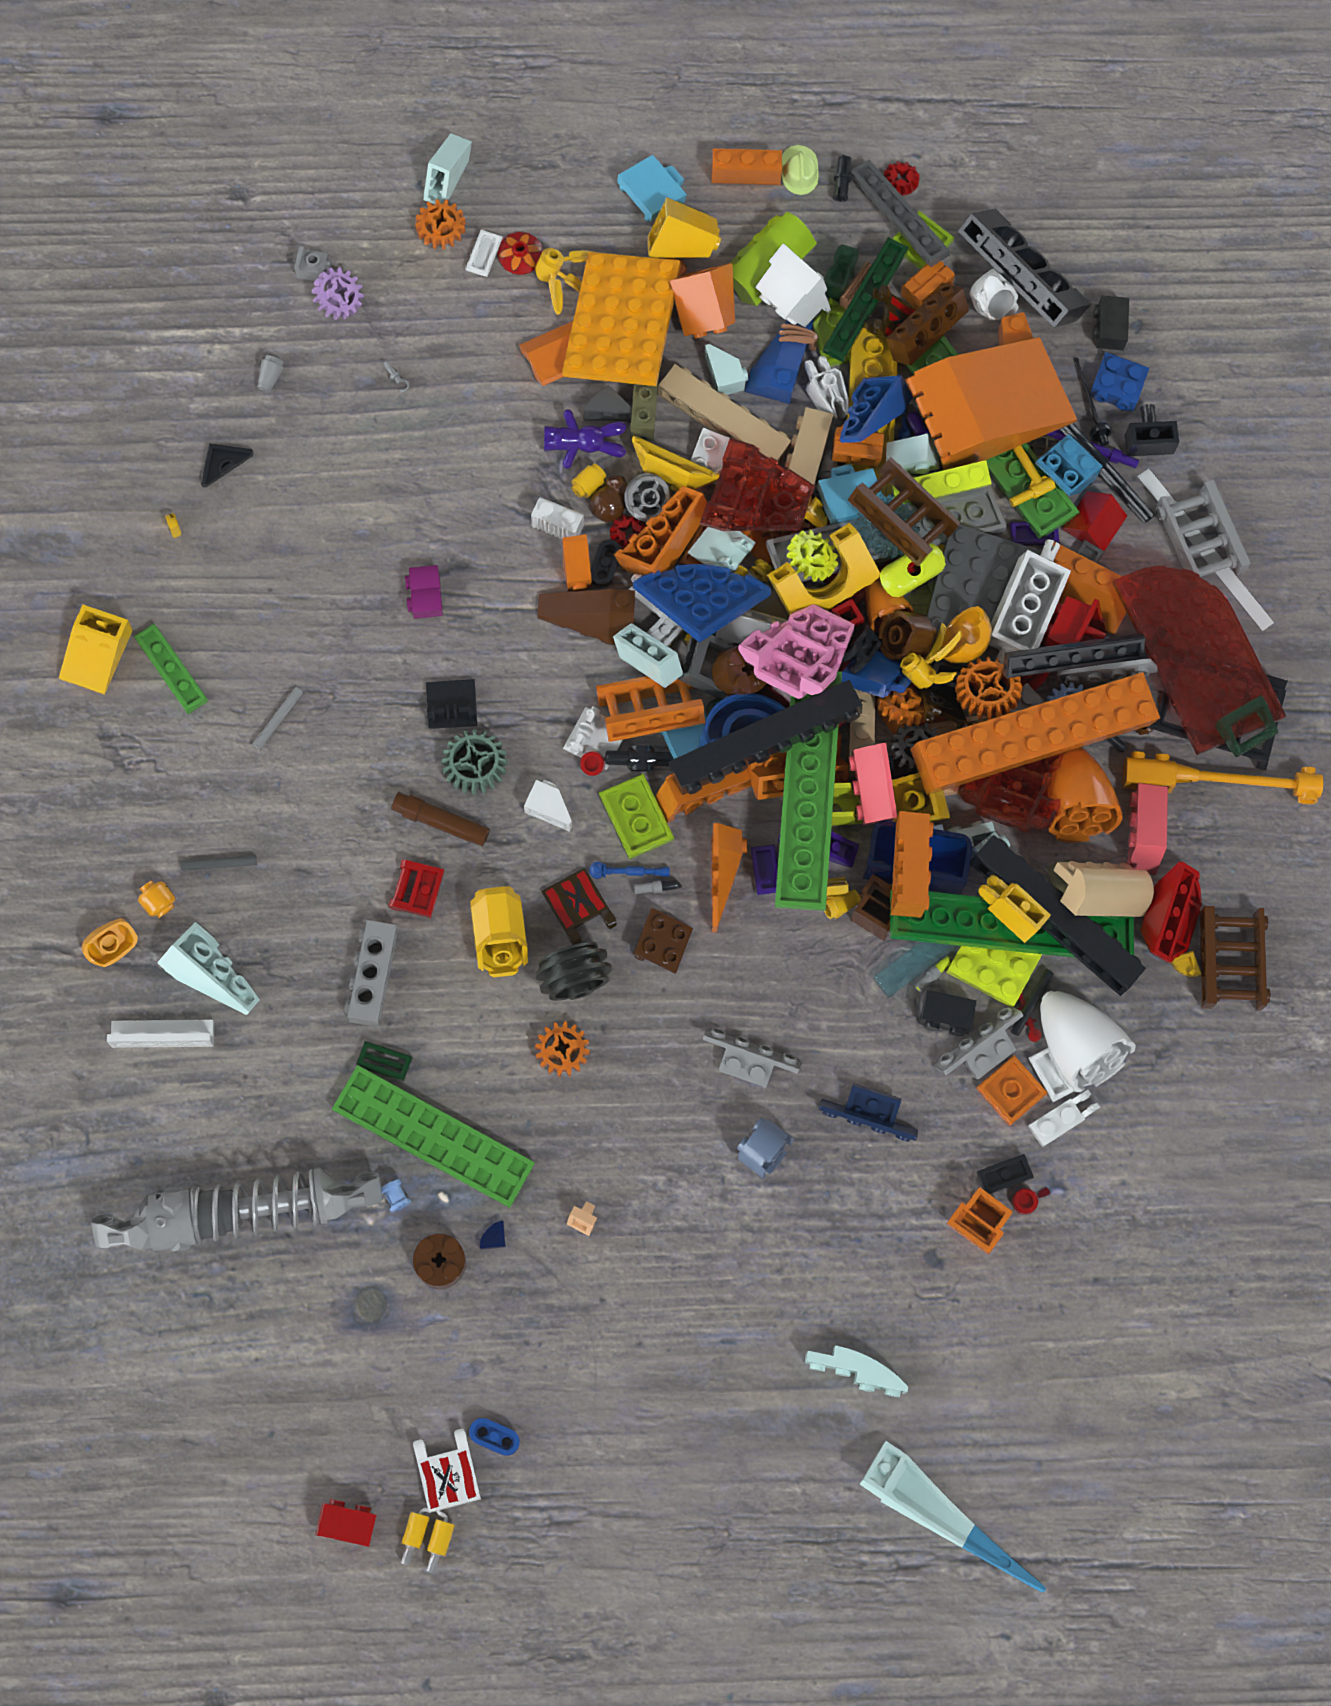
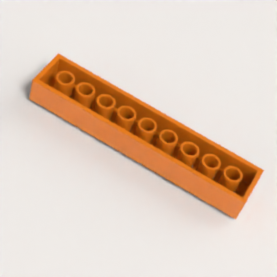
[910,672,1160,795]

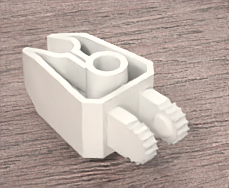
[804,355,848,423]

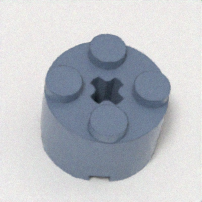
[737,1117,794,1179]

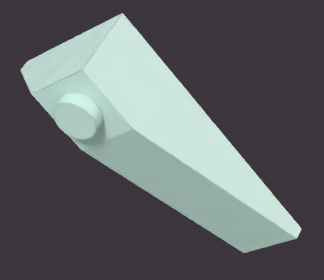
[158,922,260,1015]

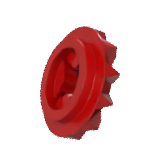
[883,161,920,196]
[610,514,646,550]

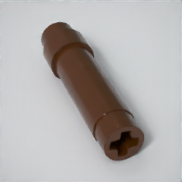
[391,792,490,847]

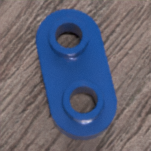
[469,1418,520,1456]

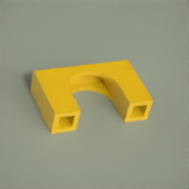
[767,522,880,615]

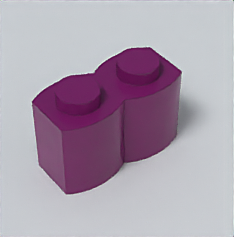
[405,565,443,619]

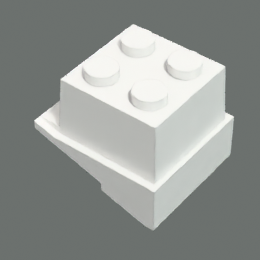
[755,244,831,327]

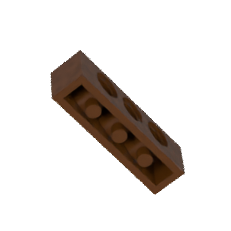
[886,283,969,366]

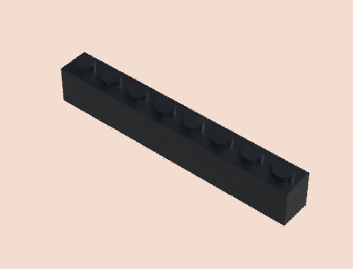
[669,680,863,795]
[969,835,1146,996]

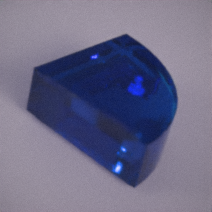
[480,1221,506,1250]

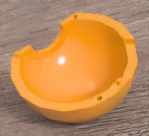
[940,606,992,663]

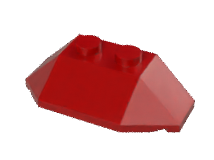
[1140,861,1202,963]

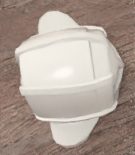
[969,268,1019,320]

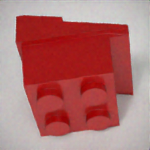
[1040,596,1108,647]

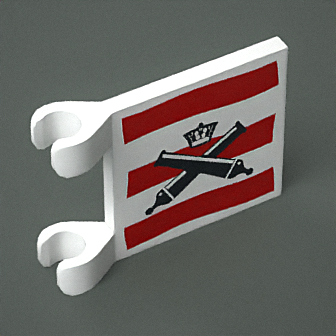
[413,1429,481,1513]

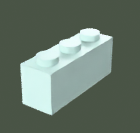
[613,623,683,688]

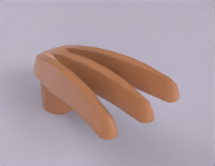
[779,324,819,351]

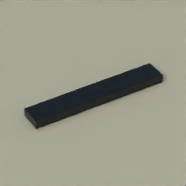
[1003,633,1146,678]

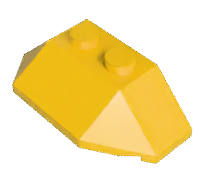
[632,435,723,492]

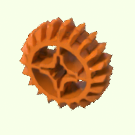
[955,656,1023,720]

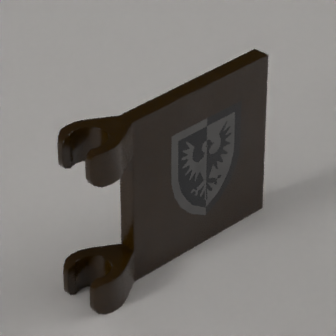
[916,687,973,730]

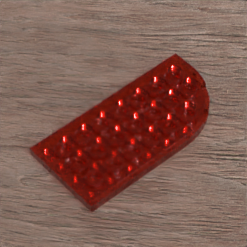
[1112,566,1286,755]

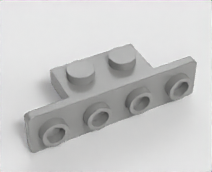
[1057,659,1158,685]
[934,1007,1023,1080]
[703,1028,802,1088]

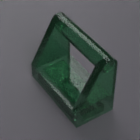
[1215,695,1278,757]

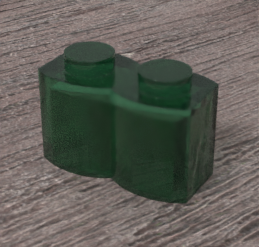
[825,244,858,302]

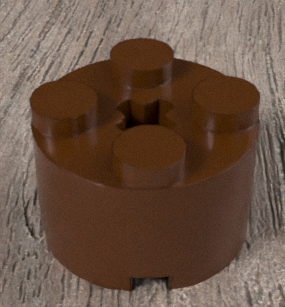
[879,611,937,661]
[712,646,767,696]
[413,1234,466,1290]

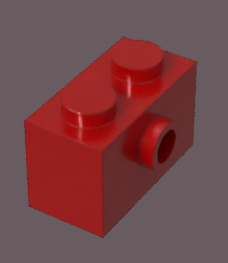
[315,1499,377,1547]

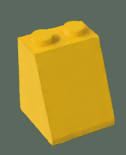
[647,197,721,258]

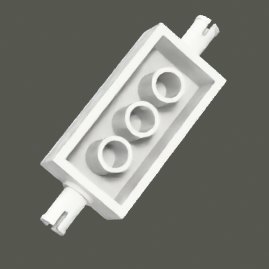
[989,540,1071,664]

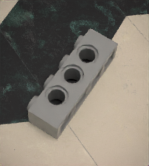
[344,920,398,1027]

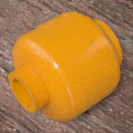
[138,880,176,918]

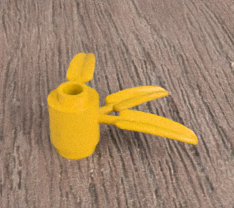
[535,248,593,315]
[900,623,962,689]

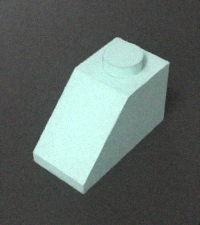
[704,344,748,395]

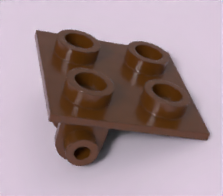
[633,908,693,974]

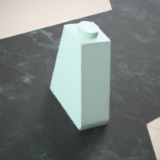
[423,133,472,204]

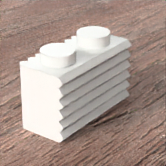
[531,497,584,539]

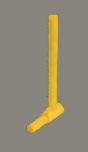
[1009,445,1056,507]

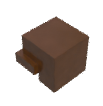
[851,874,892,941]

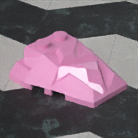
[738,604,855,699]

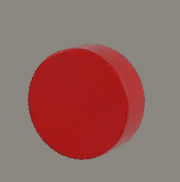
[580,751,606,776]
[1012,1188,1038,1215]

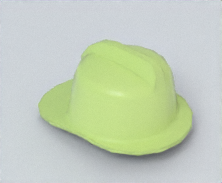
[782,145,819,195]

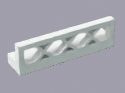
[107,1020,214,1048]

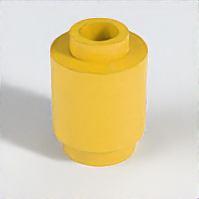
[571,463,607,498]

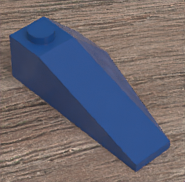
[745,319,814,404]
[840,375,913,443]

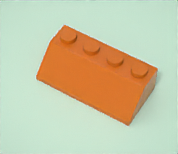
[1053,542,1140,635]

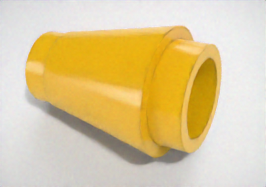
[824,889,861,919]

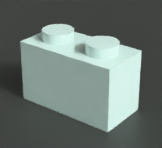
[886,434,940,475]

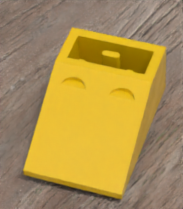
[59,604,133,695]

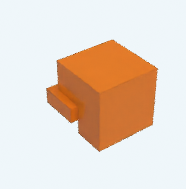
[946,1187,1013,1255]

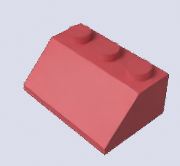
[848,743,897,825]

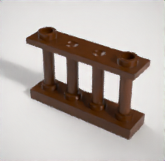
[848,457,961,566]
[1199,906,1271,1011]

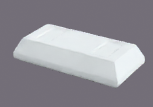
[465,230,503,277]
[1028,1047,1074,1102]

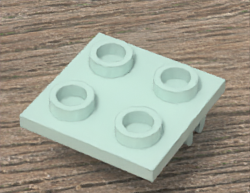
[688,515,755,573]

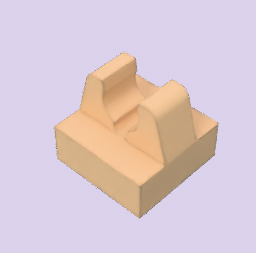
[567,1201,597,1236]

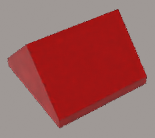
[1062,491,1127,551]

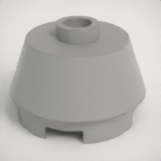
[625,473,671,522]

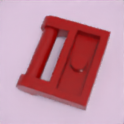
[388,860,445,918]

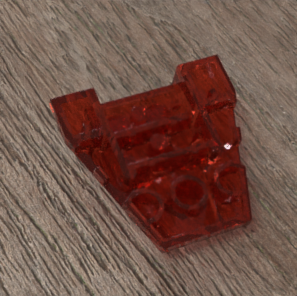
[700,438,815,531]
[957,753,1063,833]

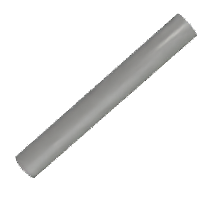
[252,687,303,751]

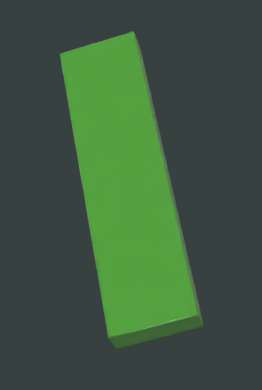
[134,623,208,714]

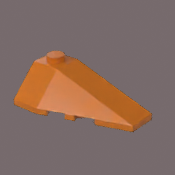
[711,823,747,932]

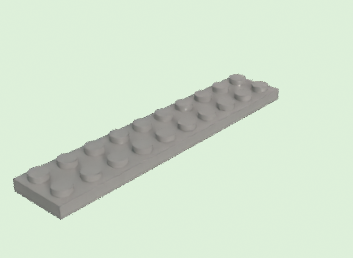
[766,486,1007,582]

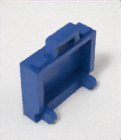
[841,651,911,698]

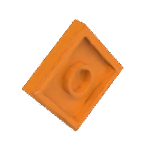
[976,1055,1048,1127]

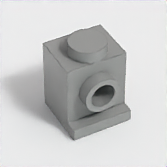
[294,246,332,281]

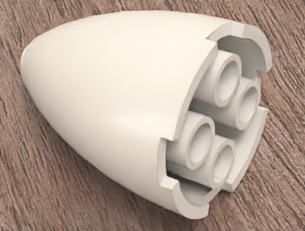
[1040,991,1136,1092]

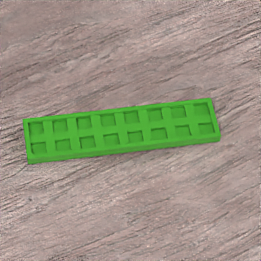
[332,1065,535,1209]

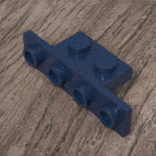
[819,1083,918,1142]

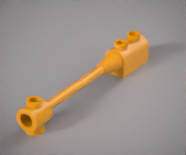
[1122,751,1323,804]

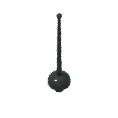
[1074,358,1113,446]

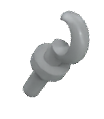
[383,360,410,393]

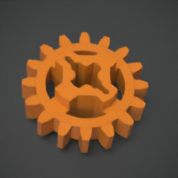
[415,199,466,250]
[877,687,926,727]
[535,1021,590,1078]

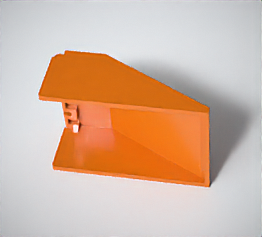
[906,337,1077,471]

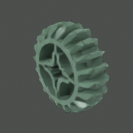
[441,729,508,796]

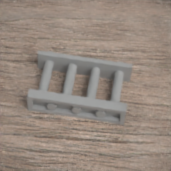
[1156,480,1251,590]

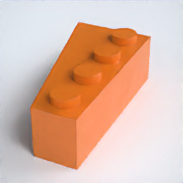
[614,486,710,575]

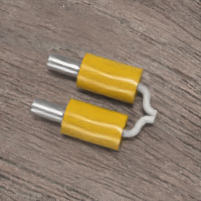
[401,1508,455,1573]

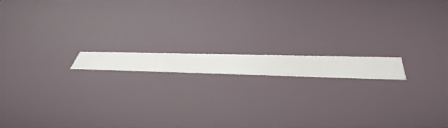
[1137,468,1274,631]

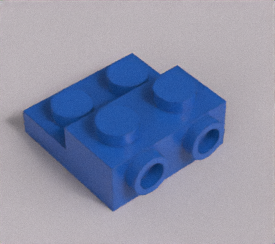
[1090,352,1149,412]

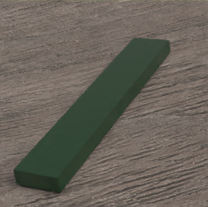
[823,237,909,362]

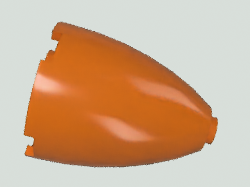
[1044,747,1122,843]

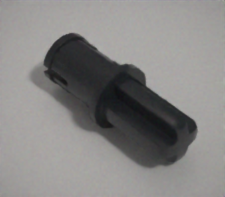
[833,155,852,202]

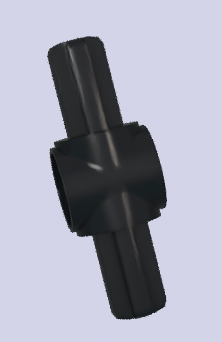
[605,745,673,772]

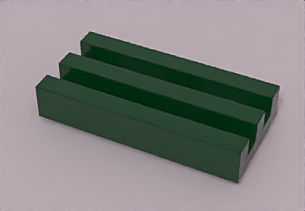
[356,1041,413,1082]

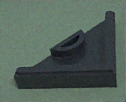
[201,443,254,488]

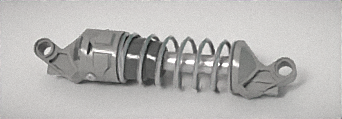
[91,1168,383,1253]

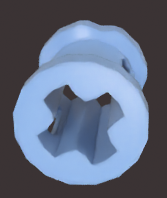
[381,1179,411,1213]

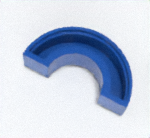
[699,693,786,748]

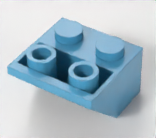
[1036,434,1103,496]

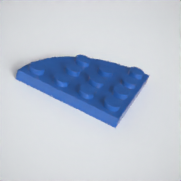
[633,564,771,643]

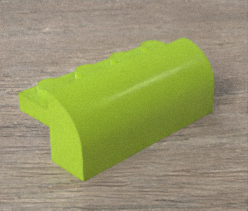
[730,212,817,306]

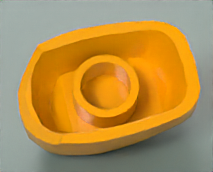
[82,918,138,967]

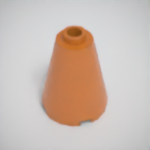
[863,569,915,633]

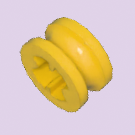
[750,559,774,582]

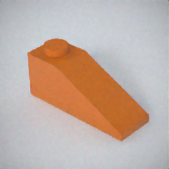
[562,534,591,592]

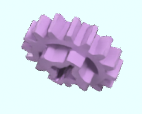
[312,267,364,320]

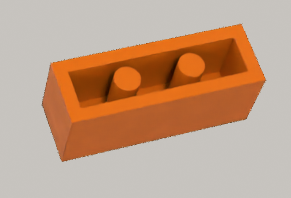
[711,148,782,185]

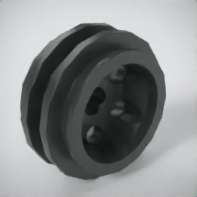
[535,942,612,1001]

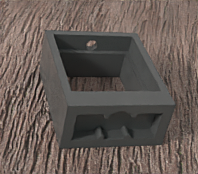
[678,635,735,700]

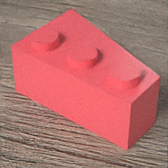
[1127,783,1168,875]

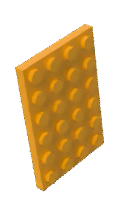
[562,252,681,386]

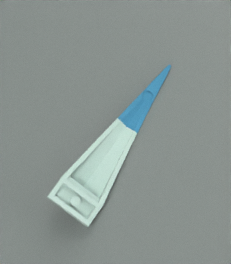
[860,1441,1046,1593]

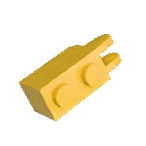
[978,875,1051,943]

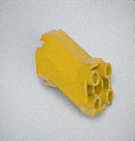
[470,886,528,978]

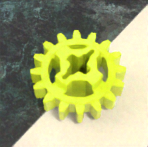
[786,530,839,582]

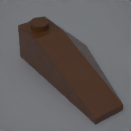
[537,589,635,645]

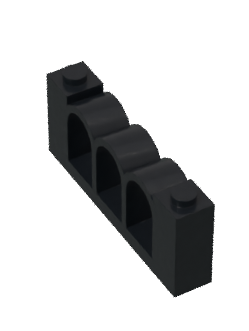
[958,208,1091,328]

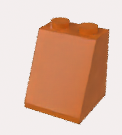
[670,263,735,338]

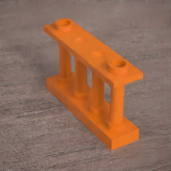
[596,676,705,742]

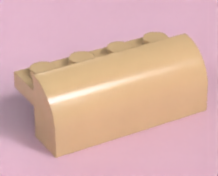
[1053,861,1154,917]

